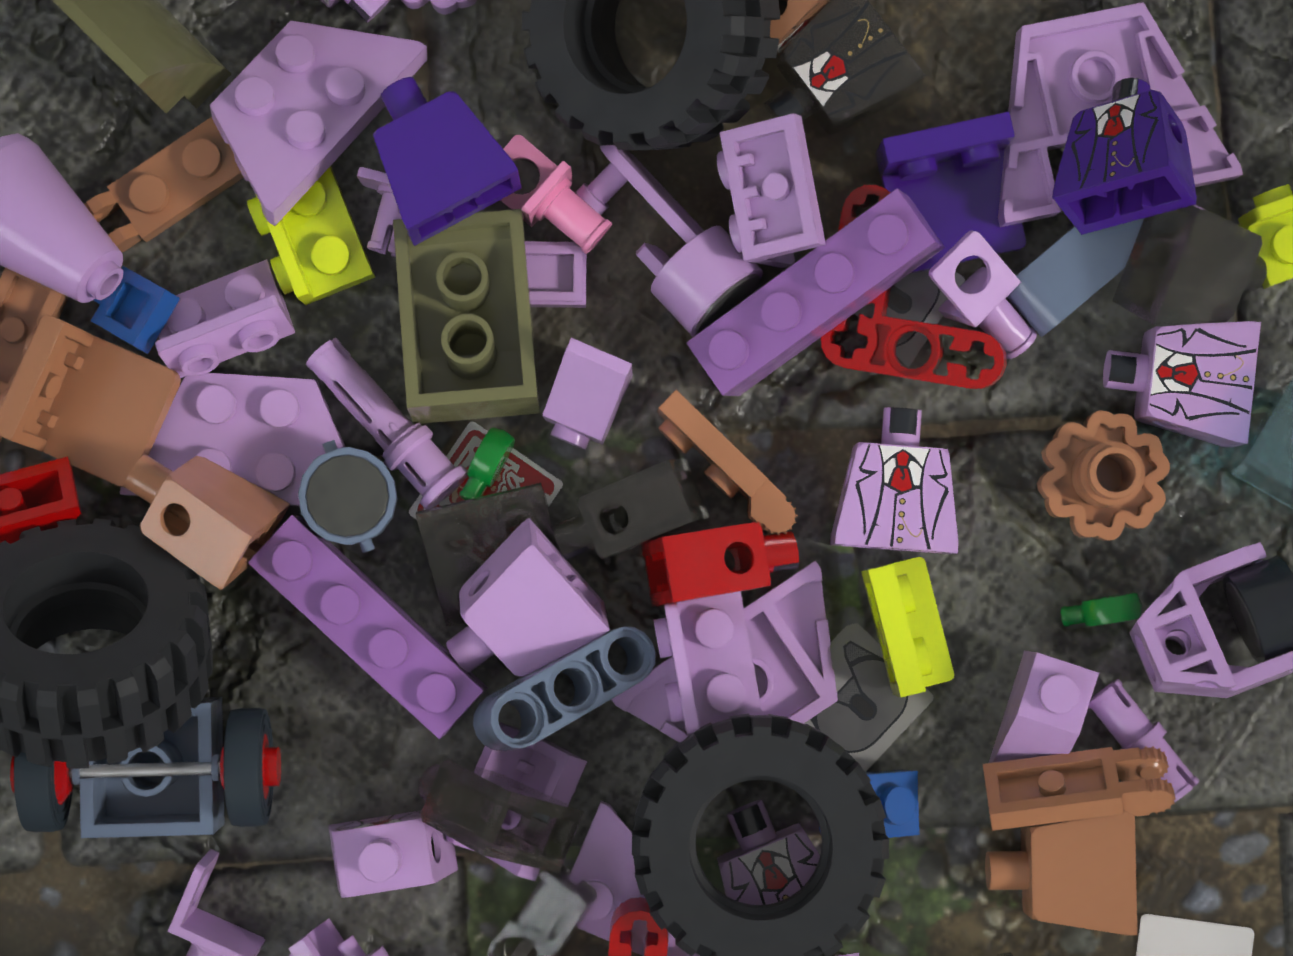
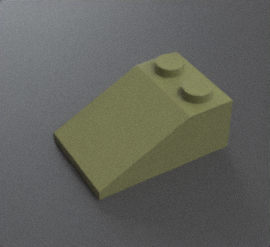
[393,209,540,424]

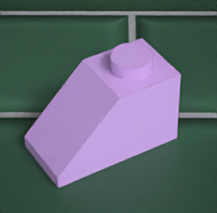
[542,338,633,450]
[989,651,1099,763]

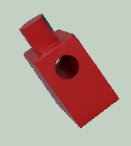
[641,522,799,607]

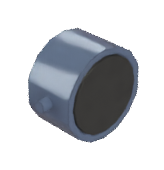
[298,440,398,553]

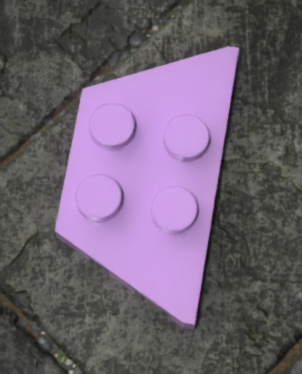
[210,21,427,226]
[120,373,345,506]
[611,561,838,743]

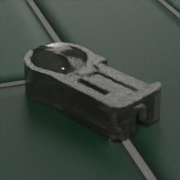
[487,862,597,956]

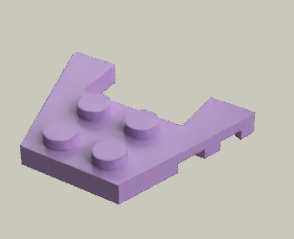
[998,2,1243,227]

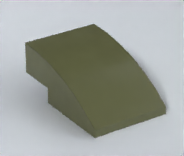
[52,0,232,113]

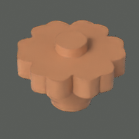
[1037,410,1170,541]

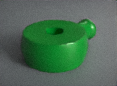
[459,427,515,505]
[1061,592,1142,627]

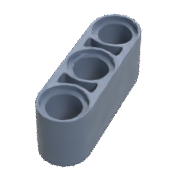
[1007,210,1182,338]
[473,626,655,751]

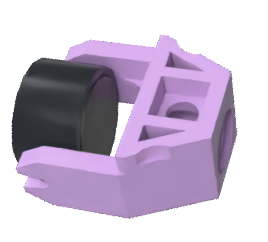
[1129,542,1293,698]

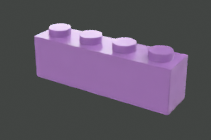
[686,188,945,397]
[248,515,488,739]

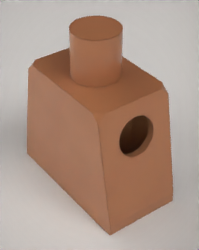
[124,454,290,590]
[985,810,1137,935]

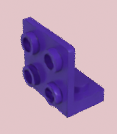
[875,112,1026,274]

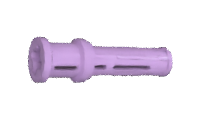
[306,338,468,511]

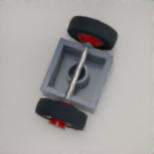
[10,697,281,838]

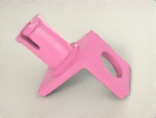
[500,135,612,254]

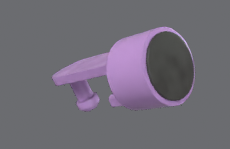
[576,145,763,337]

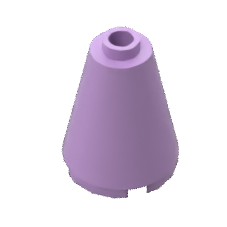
[0,133,123,303]

